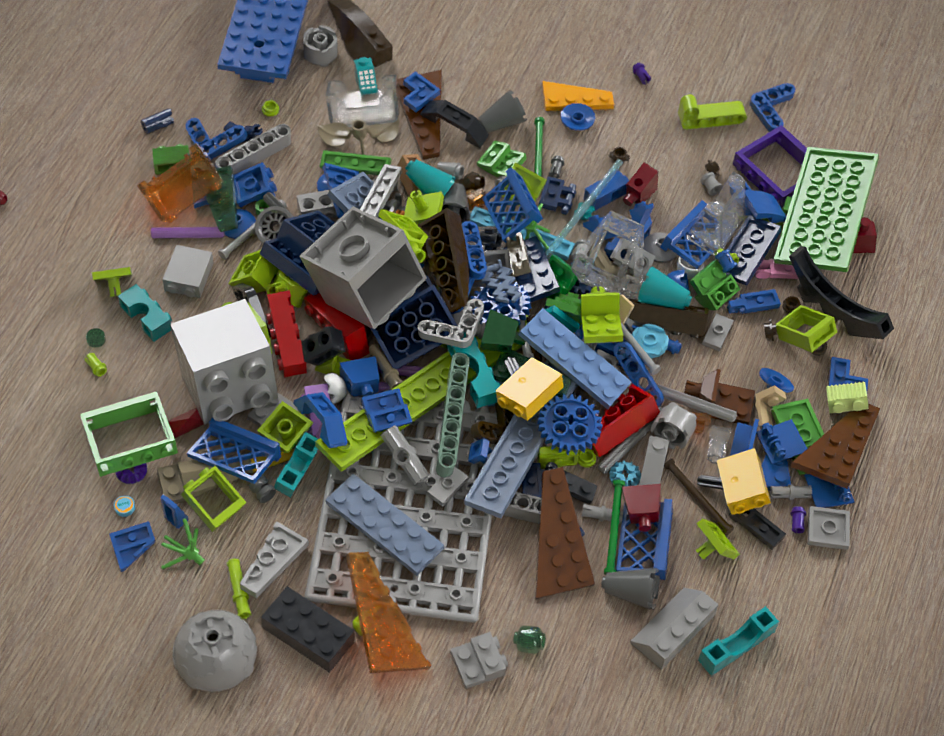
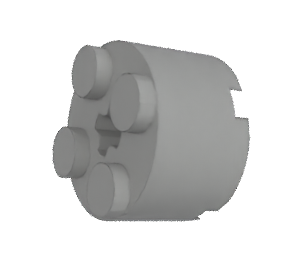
[303,26,338,67]
[651,402,697,449]

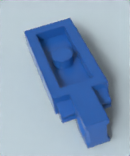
[727,289,781,314]

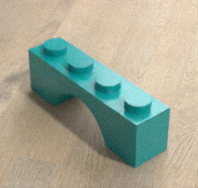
[447,332,500,408]
[698,606,779,676]

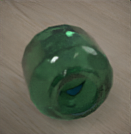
[513,625,546,654]

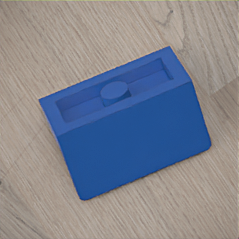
[729,419,759,456]

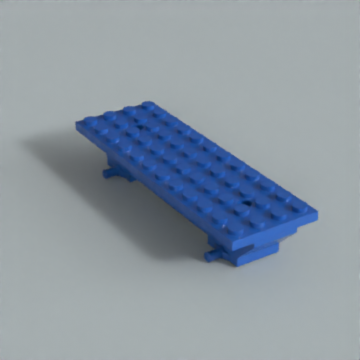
[217,0,308,83]

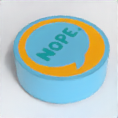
[114,496,135,517]

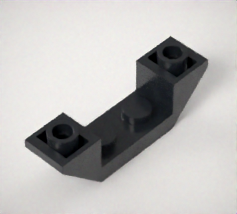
[420,100,489,149]

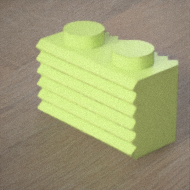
[826,382,869,414]

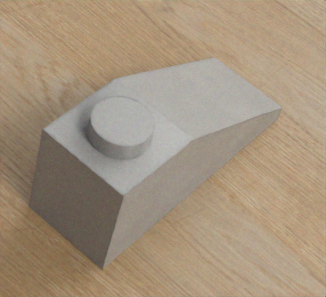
[639,436,669,485]

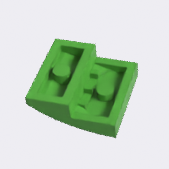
[477,141,527,178]

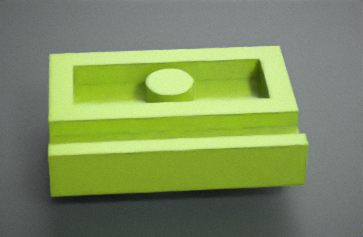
[537,446,579,469]

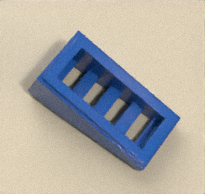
[160,494,189,529]

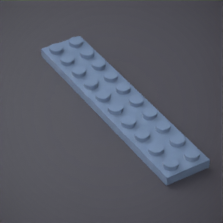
[464,359,577,518]

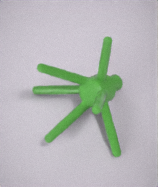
[506,203,550,250]
[161,518,205,569]

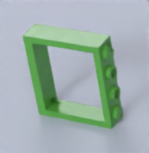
[80,391,178,477]

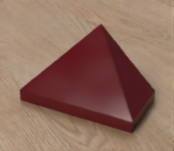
[168,408,204,438]

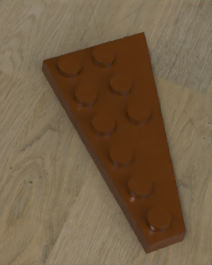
[393,70,442,160]
[791,404,880,489]
[535,467,595,599]

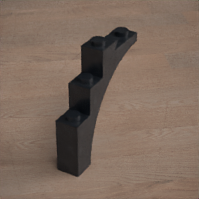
[789,246,894,339]

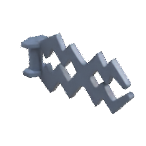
[482,259,522,303]

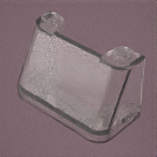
[326,74,399,127]
[686,171,745,255]

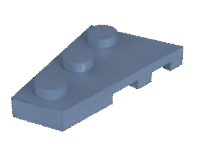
[327,172,374,213]

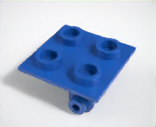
[756,419,807,465]
[804,474,854,508]

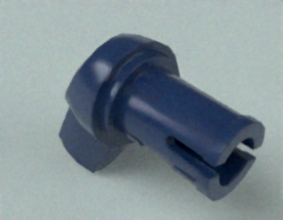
[223,121,263,142]

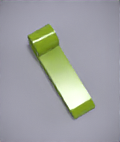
[678,94,747,129]

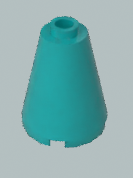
[405,159,456,196]
[638,266,692,309]

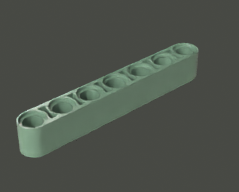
[436,353,469,478]

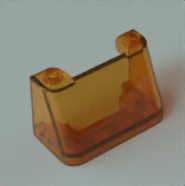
[137,143,223,223]

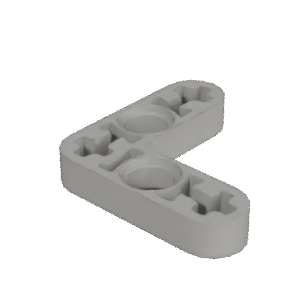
[418,299,484,348]

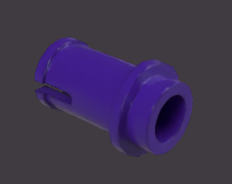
[632,62,652,85]
[790,506,806,534]

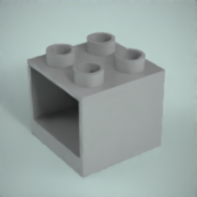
[300,206,427,329]
[170,299,278,425]

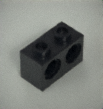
[301,326,346,366]

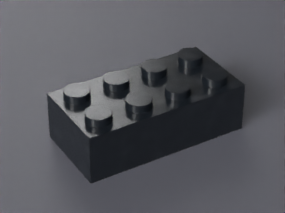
[261,586,355,673]

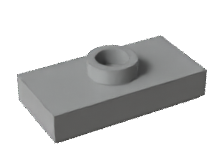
[702,313,734,352]
[427,467,469,507]

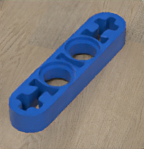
[462,221,487,280]
[614,342,664,406]

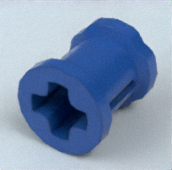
[715,249,738,273]

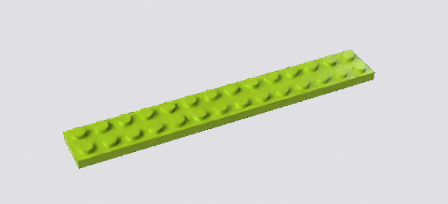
[315,315,529,472]

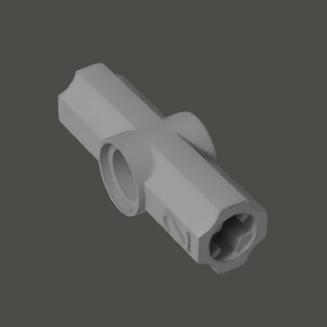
[381,425,429,485]

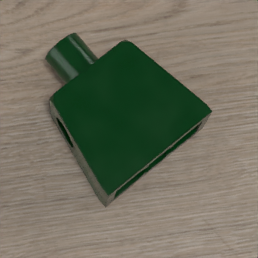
[480,309,526,352]

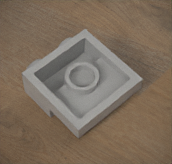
[450,632,508,689]

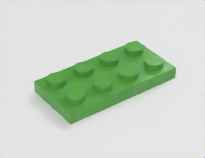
[771,398,824,475]

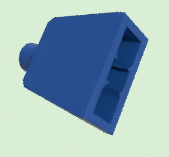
[339,357,379,397]

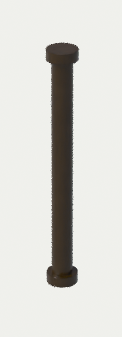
[664,459,734,535]

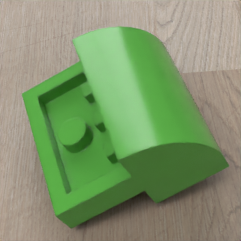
[689,260,740,310]
[546,292,581,323]

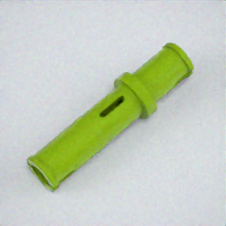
[227,559,251,619]

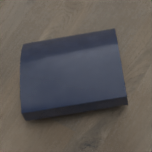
[260,211,335,296]
[370,276,458,370]

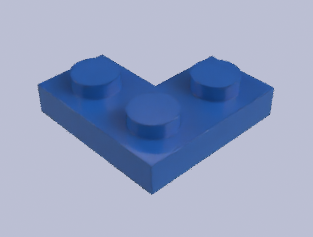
[403,71,440,112]
[828,357,868,391]

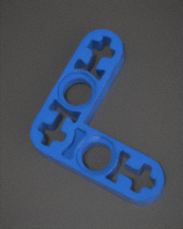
[750,83,795,132]
[185,118,247,160]

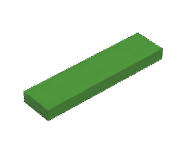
[319,150,392,175]

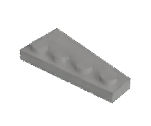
[240,521,309,599]

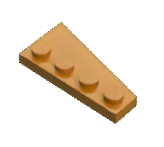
[542,81,614,111]

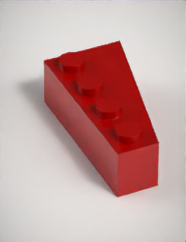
[266,290,307,378]
[304,293,370,360]
[581,384,660,457]

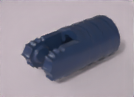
[141,108,174,134]

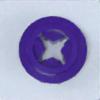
[115,463,147,484]

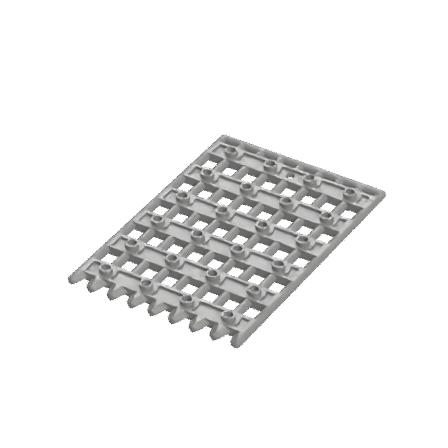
[304,389,505,623]

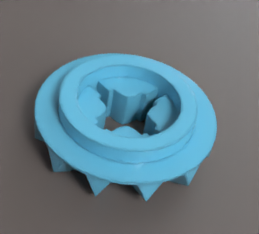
[609,460,641,486]

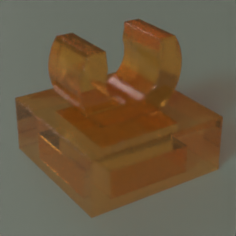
[466,188,486,212]
[692,412,712,434]

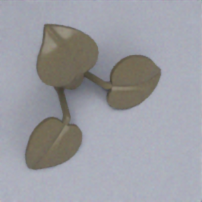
[318,118,399,179]

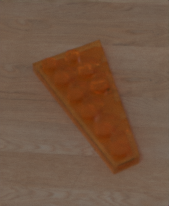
[346,552,432,673]

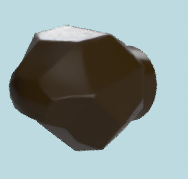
[459,172,485,193]

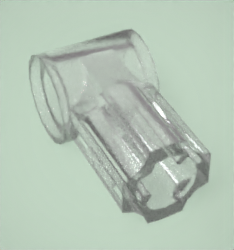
[706,424,731,464]

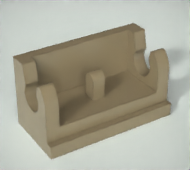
[506,232,531,277]

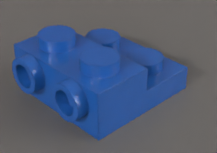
[231,162,277,208]

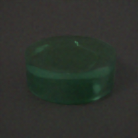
[86,328,106,348]

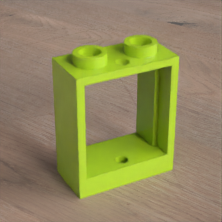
[775,305,837,353]
[181,466,246,532]

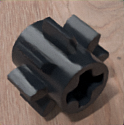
[480,228,502,251]

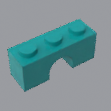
[118,284,172,342]
[274,432,319,498]

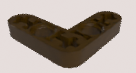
[471,402,514,445]

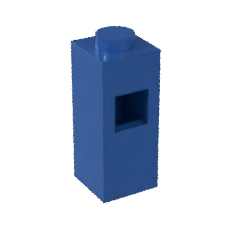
[583,170,629,211]

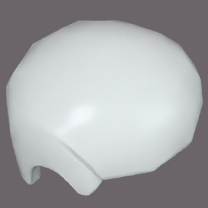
[677,256,705,280]
[324,373,347,405]

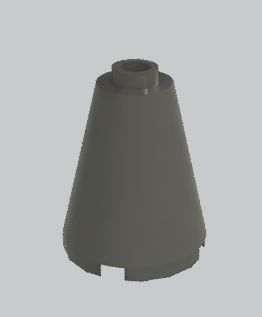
[478,90,527,133]
[441,183,470,224]
[601,568,660,610]

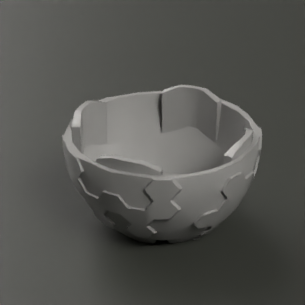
[173,609,257,692]

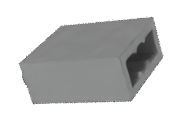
[163,245,214,298]

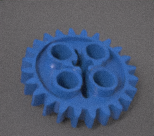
[471,281,531,326]
[537,394,603,455]

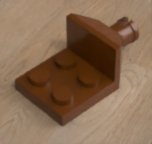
[684,369,755,425]

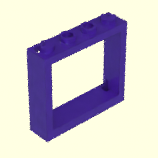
[733,125,807,208]

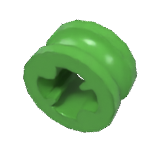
[255,199,270,215]

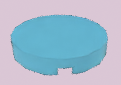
[632,324,669,358]

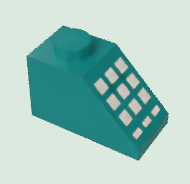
[354,57,378,95]

